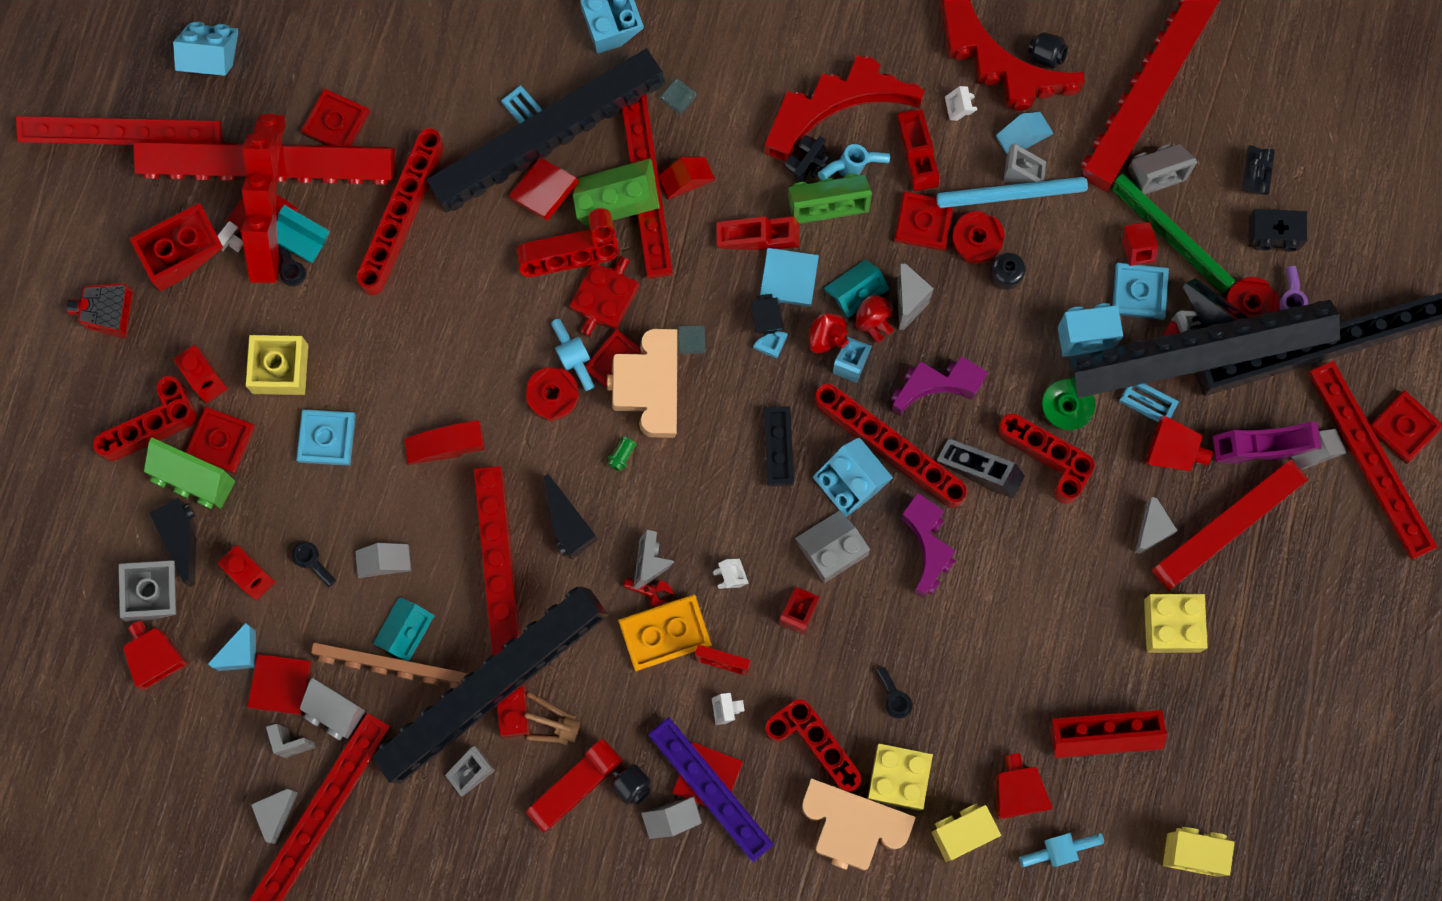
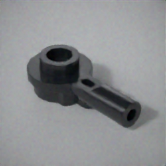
[278,245,307,287]
[292,542,336,588]
[876,667,913,719]

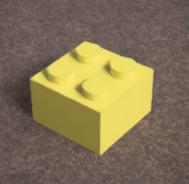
[246,335,308,395]
[1144,594,1208,653]
[867,744,933,811]
[931,803,1001,862]
[1163,827,1235,877]

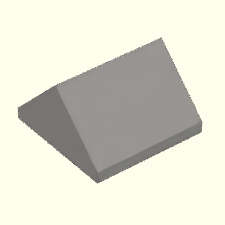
[897,264,934,330]

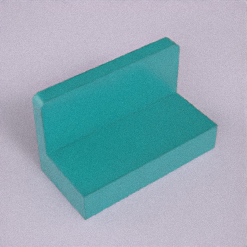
[277,205,330,263]
[825,260,889,318]
[373,597,435,661]

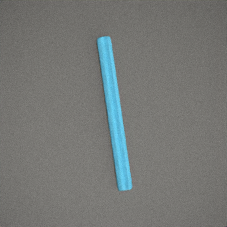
[936,177,1088,208]

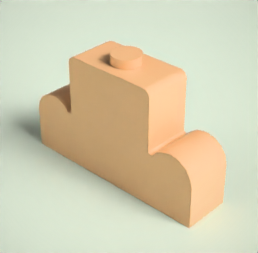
[607,329,677,438]
[802,779,916,871]

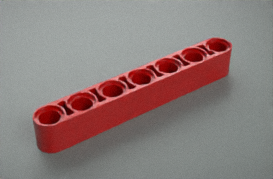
[357,128,444,296]
[815,384,967,508]
[1151,459,1309,591]

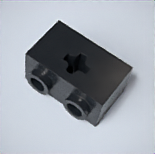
[1249,209,1307,252]

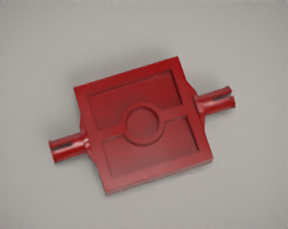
[569,256,640,337]

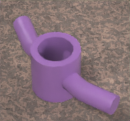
[1278,266,1308,311]

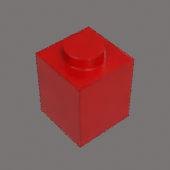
[1122,222,1158,266]

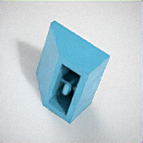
[580,0,644,54]
[173,22,238,76]
[813,437,893,517]

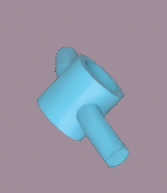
[818,144,890,180]
[551,319,595,391]
[1019,833,1104,867]

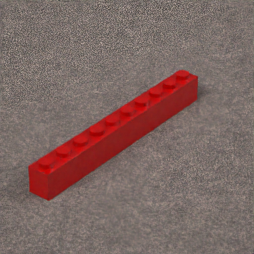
[1080,0,1220,192]
[134,140,396,185]
[474,466,531,738]

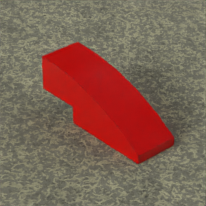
[897,109,939,191]
[717,216,800,250]
[404,420,485,465]

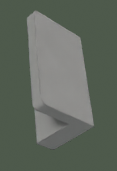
[266,724,316,758]

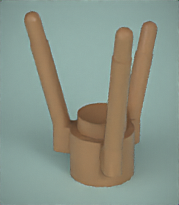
[524,692,581,745]

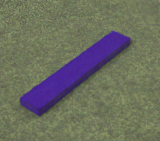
[648,717,774,863]

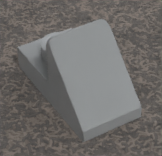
[634,530,674,589]

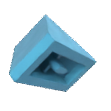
[996,112,1053,154]
[833,337,872,383]
[208,623,256,671]

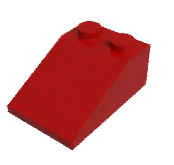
[130,203,224,291]

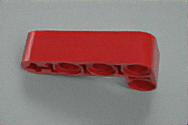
[516,208,619,277]
[93,376,197,461]
[998,414,1095,504]
[765,699,861,793]
[525,738,623,834]

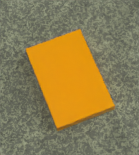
[618,594,712,671]

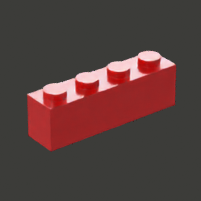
[1050,710,1167,758]

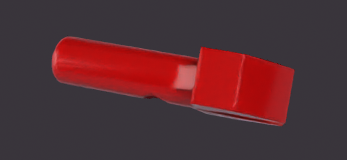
[623,578,674,608]

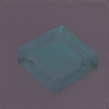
[661,78,697,115]
[679,326,706,354]

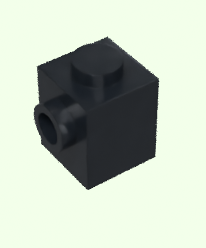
[751,294,784,334]

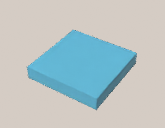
[760,248,819,307]
[1112,263,1169,320]
[296,409,356,466]

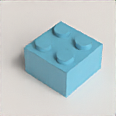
[1058,303,1123,357]

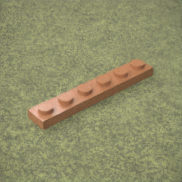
[311,643,469,689]

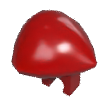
[855,295,894,343]
[809,313,849,354]

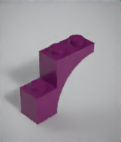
[890,356,988,416]
[1213,422,1321,464]
[901,493,956,598]

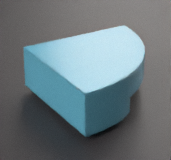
[753,332,788,359]

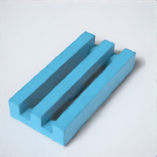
[501,85,542,124]
[1119,384,1179,422]

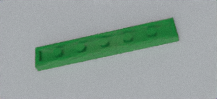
[1112,173,1236,294]

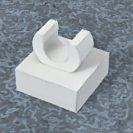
[945,86,977,121]
[218,221,244,253]
[713,559,749,589]
[712,693,745,725]

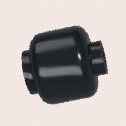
[1028,32,1068,69]
[990,253,1026,290]
[611,764,651,805]

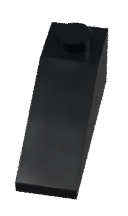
[1183,278,1250,327]
[936,438,1025,499]
[544,474,598,559]
[149,498,196,587]

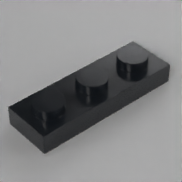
[764,406,794,487]

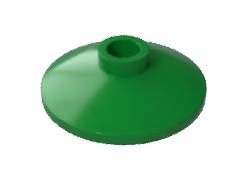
[1042,379,1095,431]

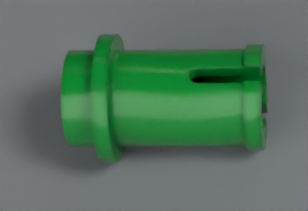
[607,436,637,472]

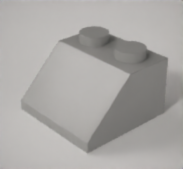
[1127,144,1197,195]
[795,510,870,583]
[119,561,176,622]
[300,678,368,740]

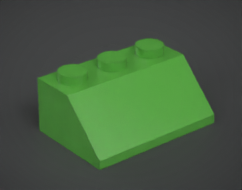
[573,159,660,227]
[788,174,872,224]
[144,437,235,509]

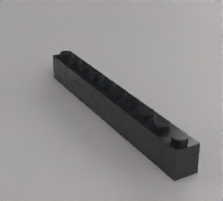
[426,48,665,212]
[1195,292,1442,397]
[1069,300,1340,398]
[372,586,609,784]

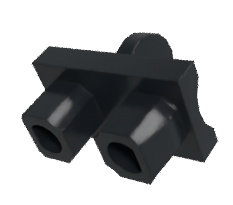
[785,135,830,183]
[1242,145,1275,195]

